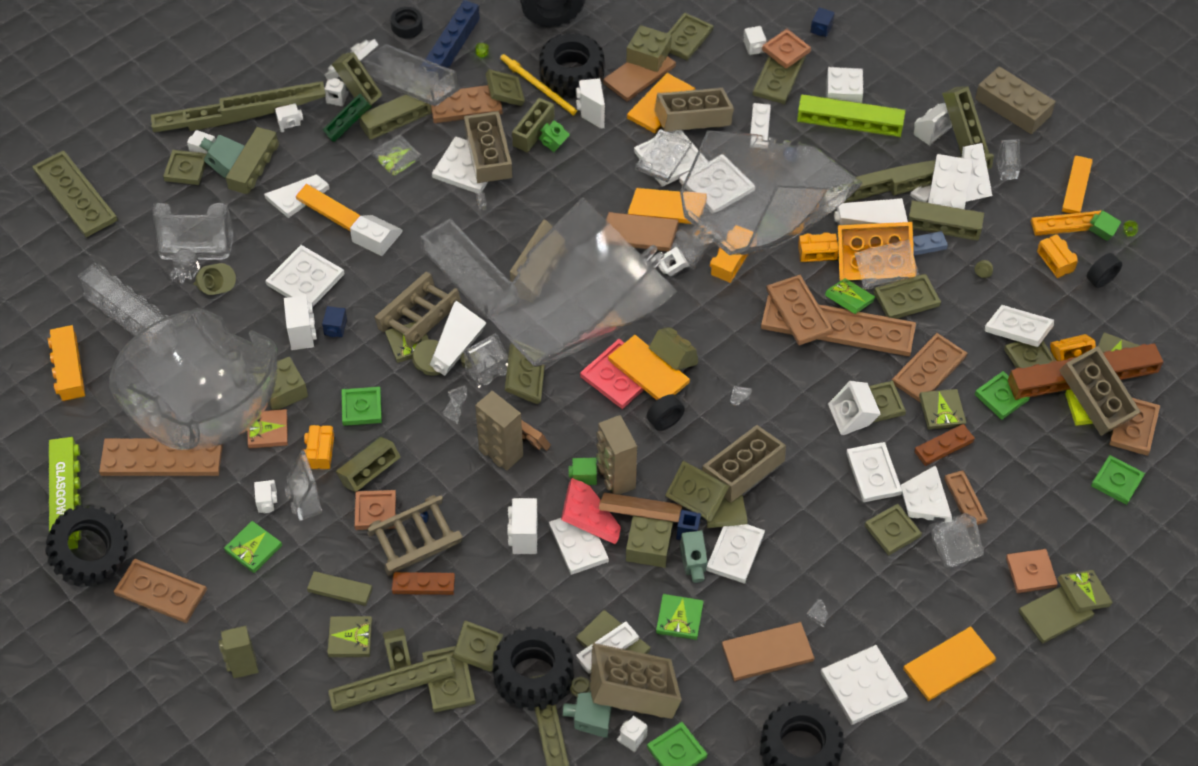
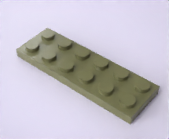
[32,150,118,237]

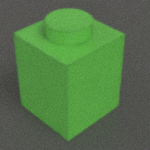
[1089,210,1121,241]
[569,458,597,485]

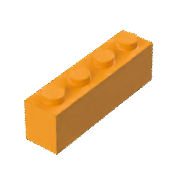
[48,325,85,401]

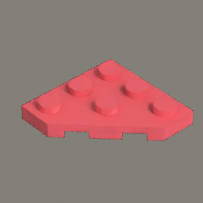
[561,478,621,544]

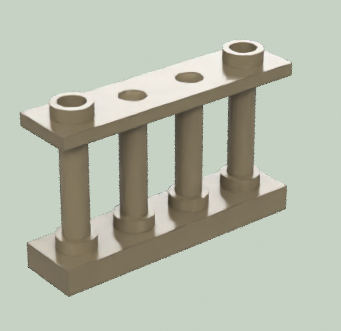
[375,272,461,348]
[367,495,463,576]

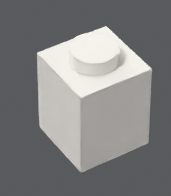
[743,26,766,55]
[187,130,216,153]

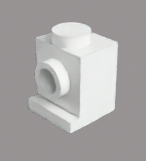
[324,78,348,106]
[275,104,303,132]
[658,247,690,276]
[254,480,277,513]
[617,716,647,752]

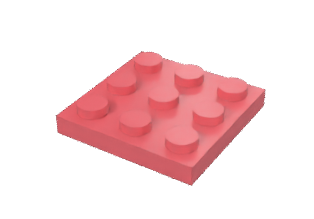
[580,339,644,409]

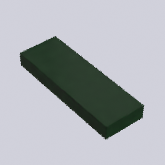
[322,94,371,142]

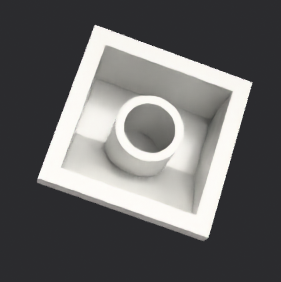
[576,79,605,128]
[913,103,952,145]
[350,215,403,256]
[828,381,881,435]

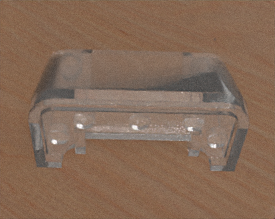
[152,203,234,260]

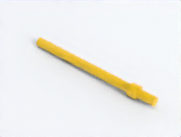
[500,54,577,115]

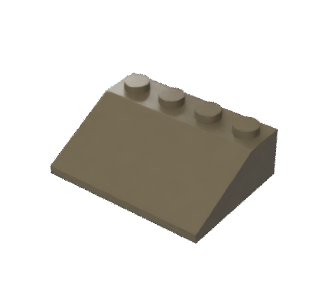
[590,643,682,719]

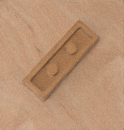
[944,470,988,527]

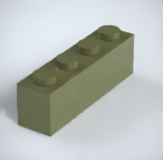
[942,86,989,155]
[359,88,432,140]
[226,127,279,195]
[908,200,984,241]

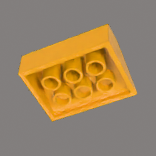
[838,222,914,281]

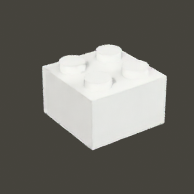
[826,67,863,103]
[284,295,317,350]
[508,498,538,554]

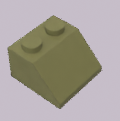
[649,327,698,370]

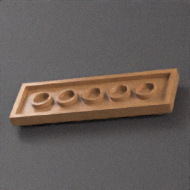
[99,439,223,476]

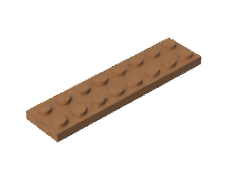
[761,295,916,357]

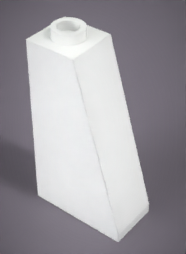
[834,199,908,225]
[430,301,486,376]

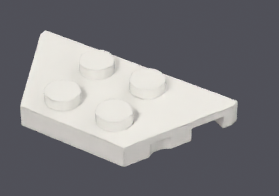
[901,466,952,523]

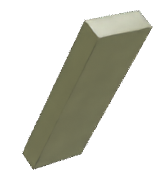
[307,571,373,606]

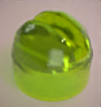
[475,43,489,58]
[1123,220,1138,236]

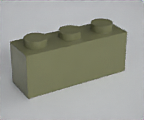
[332,52,383,105]
[512,98,555,153]
[336,437,401,492]
[219,626,259,678]

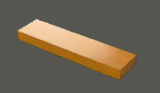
[1062,155,1093,214]
[296,184,360,231]
[1031,211,1101,236]

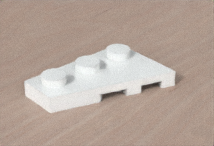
[962,143,992,201]
[264,175,329,218]

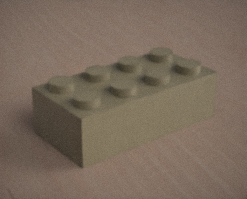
[975,66,1056,134]
[654,88,734,131]
[464,111,512,183]
[1059,346,1141,436]
[475,391,523,471]
[596,415,637,495]
[702,425,786,503]

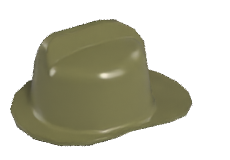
[193,263,236,295]

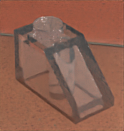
[996,139,1021,180]

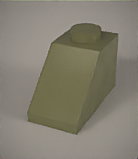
[383,628,411,671]

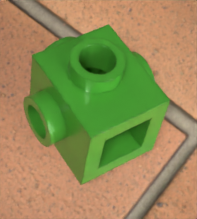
[538,120,570,152]

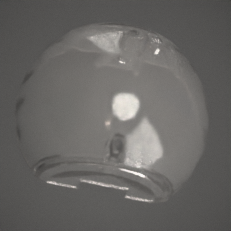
[109,308,278,450]

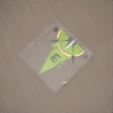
[372,135,422,176]

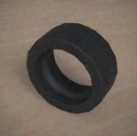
[391,7,423,38]
[1086,253,1123,288]
[646,394,685,431]

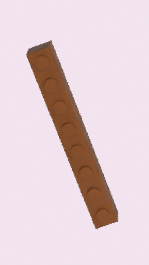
[1008,343,1163,400]

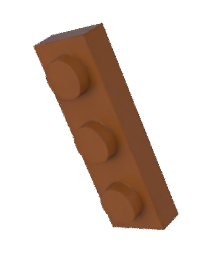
[914,424,975,466]
[392,572,455,595]

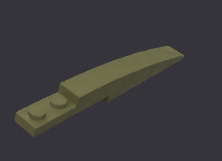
[151,81,326,133]
[821,153,994,209]

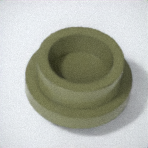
[974,260,993,278]
[570,677,591,697]

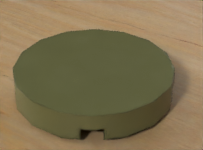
[412,339,441,376]

